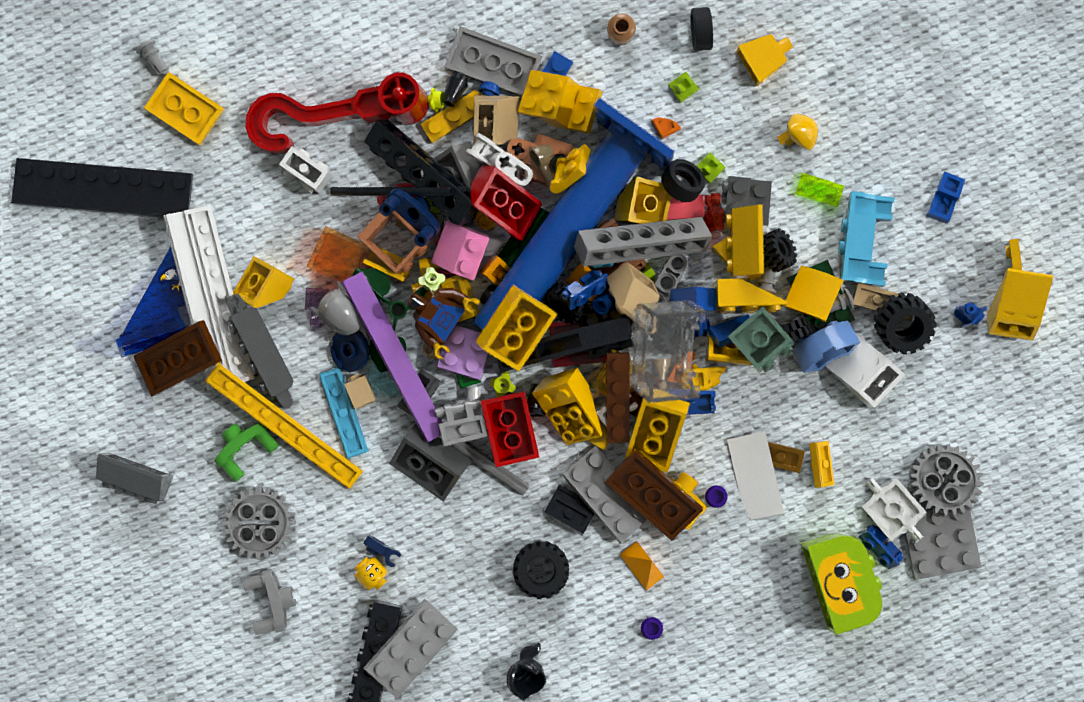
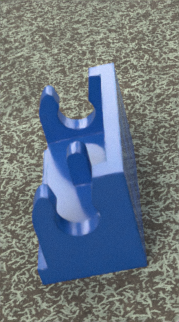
[669,390,716,415]

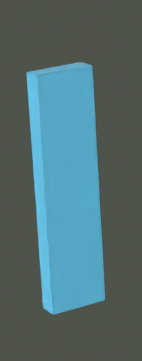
[319,368,369,459]

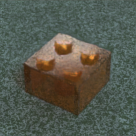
[307,226,369,284]

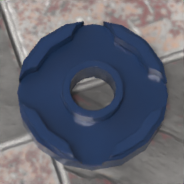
[330,330,370,372]

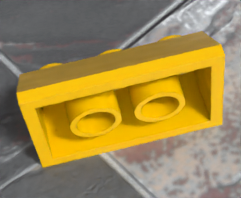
[726,205,764,279]

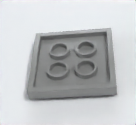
[905,507,982,580]

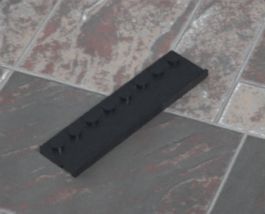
[10,158,193,218]

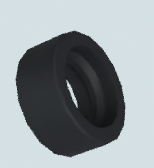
[690,7,713,51]
[661,159,706,202]

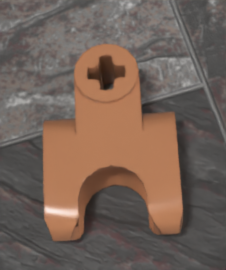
[507,134,575,187]

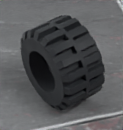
[874,292,937,355]
[513,540,569,599]

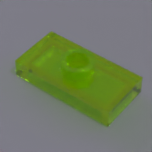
[795,172,844,208]

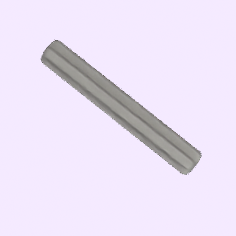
[451,442,529,495]

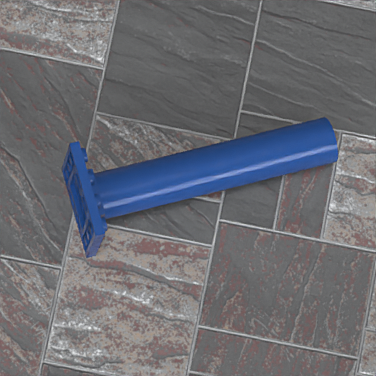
[473,98,675,330]

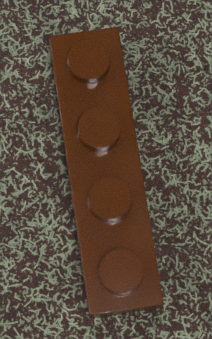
[606,352,630,443]

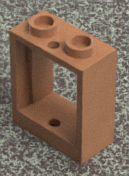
[357,210,430,275]

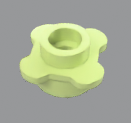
[418,267,445,291]

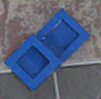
[926,171,965,224]

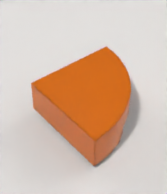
[651,117,681,140]

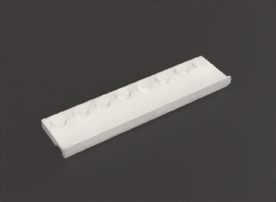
[163,205,255,391]

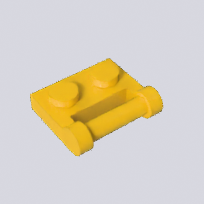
[549,144,591,194]

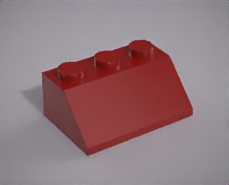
[471,166,543,241]
[480,391,540,468]

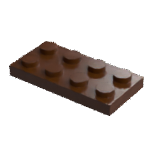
[133,320,222,397]
[605,449,703,541]

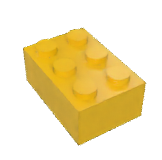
[476,285,557,371]
[625,389,690,473]

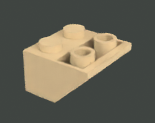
[473,95,519,145]
[607,262,660,328]

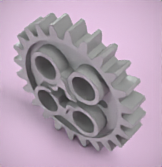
[908,444,984,517]
[222,486,296,560]

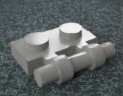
[435,399,488,447]

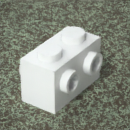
[279,146,332,194]

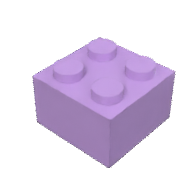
[437,325,489,381]

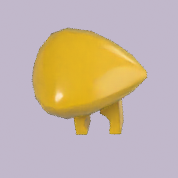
[777,113,818,151]

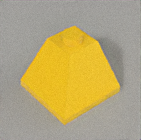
[614,176,671,225]
[233,256,295,308]

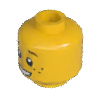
[354,556,387,590]

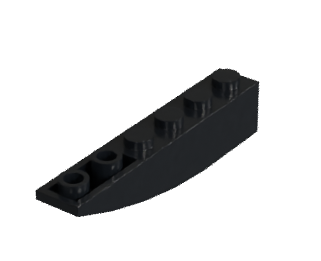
[497,316,634,374]

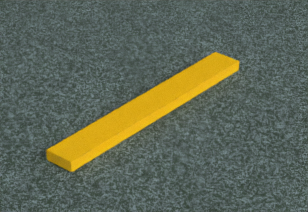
[205,363,363,489]

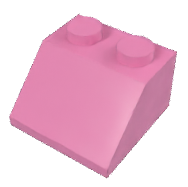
[431,220,490,281]

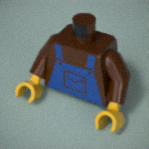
[407,288,480,359]

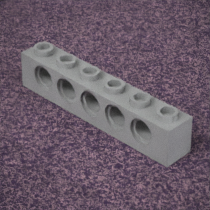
[574,217,712,266]

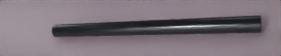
[330,187,453,196]

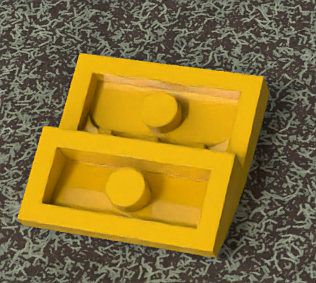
[783,265,844,322]

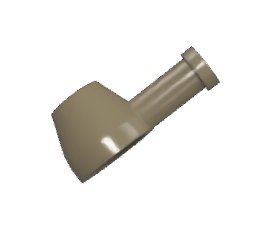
[529,144,554,187]

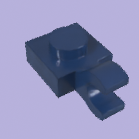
[363,535,402,567]

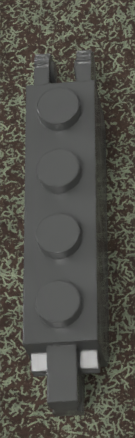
[226,294,294,408]

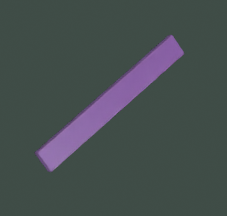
[341,272,443,442]

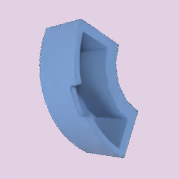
[792,320,860,373]

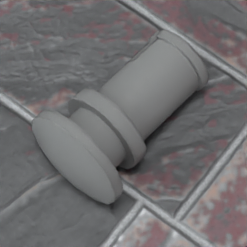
[136,40,169,76]
[758,264,776,295]
[830,288,854,313]

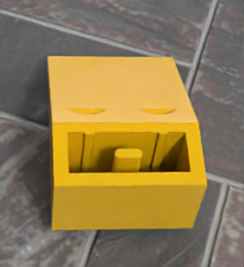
[987,268,1053,341]
[713,279,787,314]
[532,367,602,446]

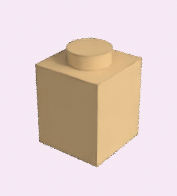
[344,374,377,409]

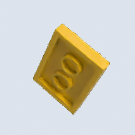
[144,72,225,146]

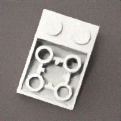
[825,333,905,408]

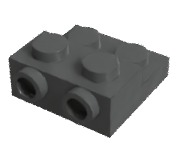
[720,176,772,226]

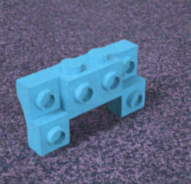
[838,191,895,287]

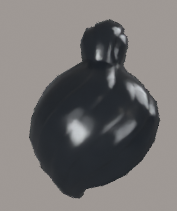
[506,643,546,701]

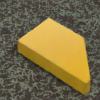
[684,366,726,392]

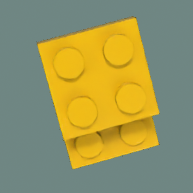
[518,70,603,134]

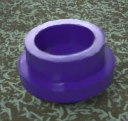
[705,485,728,508]
[641,617,663,640]

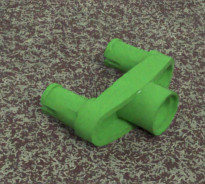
[214,423,280,482]

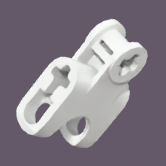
[465,133,533,186]

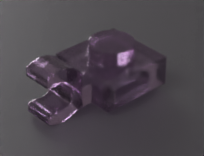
[305,288,330,328]

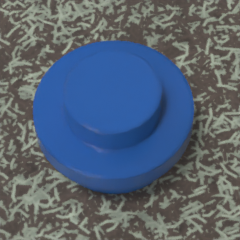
[478,81,500,96]

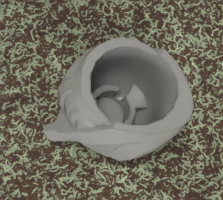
[311,281,363,335]

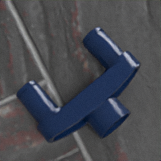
[379,189,440,247]

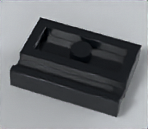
[543,485,594,536]

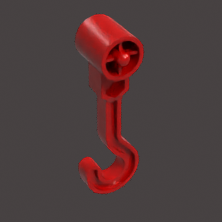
[245,72,429,154]

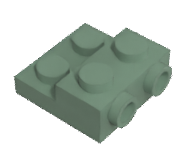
[728,307,794,373]

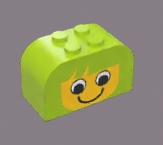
[801,533,883,635]

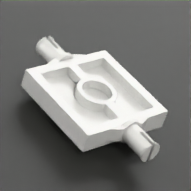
[862,478,927,543]

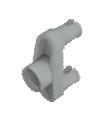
[242,569,296,635]

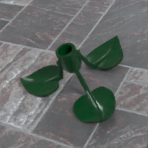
[353,268,428,372]

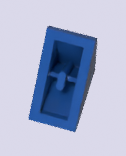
[670,287,716,312]

